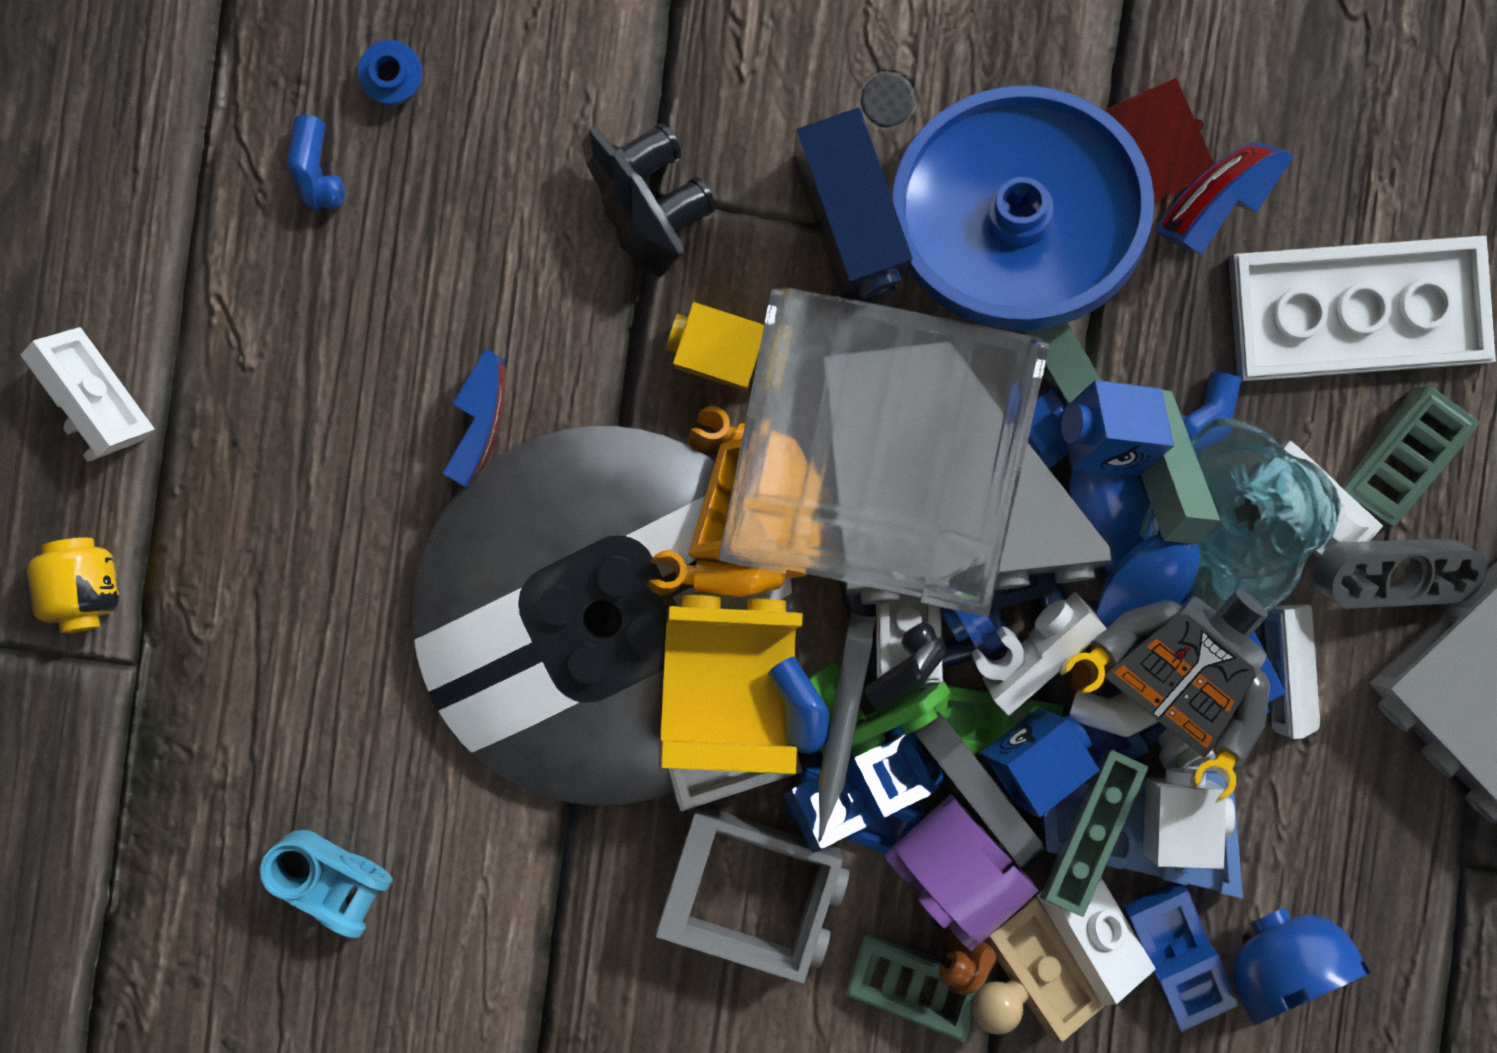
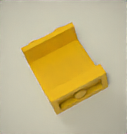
[659,595,803,774]

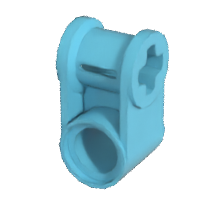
[260,830,393,938]

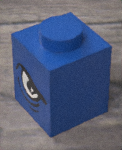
[1061,380,1174,476]
[980,708,1100,818]

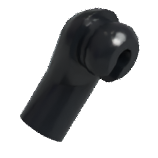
[865,622,946,713]

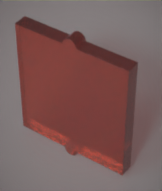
[1104,78,1214,202]

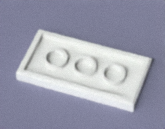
[1228,235,1496,382]

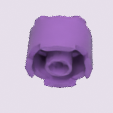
[885,794,1039,951]

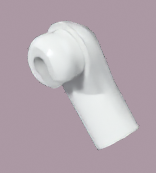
[1070,689,1158,737]

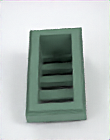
[1341,386,1480,527]
[845,934,990,1043]

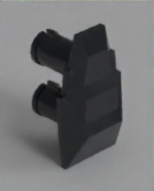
[581,123,716,278]

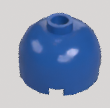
[1234,908,1371,1026]

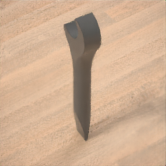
[818,612,876,843]

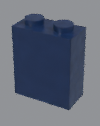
[793,107,913,302]

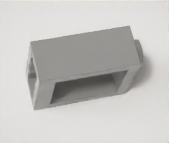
[656,805,850,984]

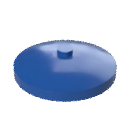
[892,86,1154,330]

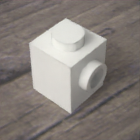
[1143,768,1235,869]

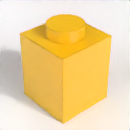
[666,302,767,392]

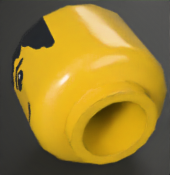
[26,538,120,634]

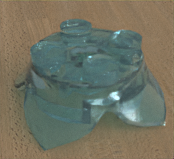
[1139,418,1341,611]

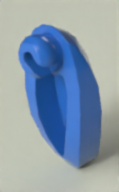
[1069,469,1150,574]
[1095,529,1200,628]

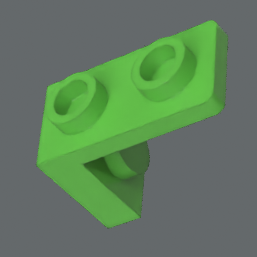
[807,661,951,757]

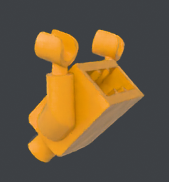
[647,406,841,597]

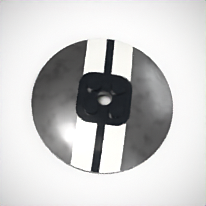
[412,426,794,805]

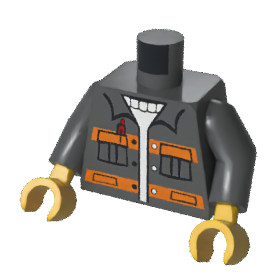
[1060,589,1270,803]

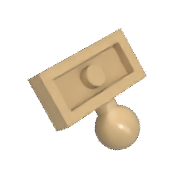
[972,897,1104,1042]

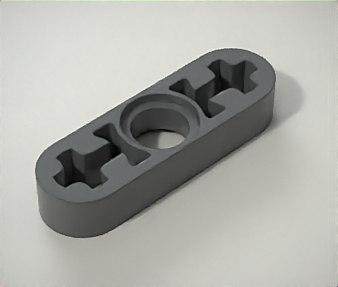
[1313,538,1487,609]
[914,711,1046,869]

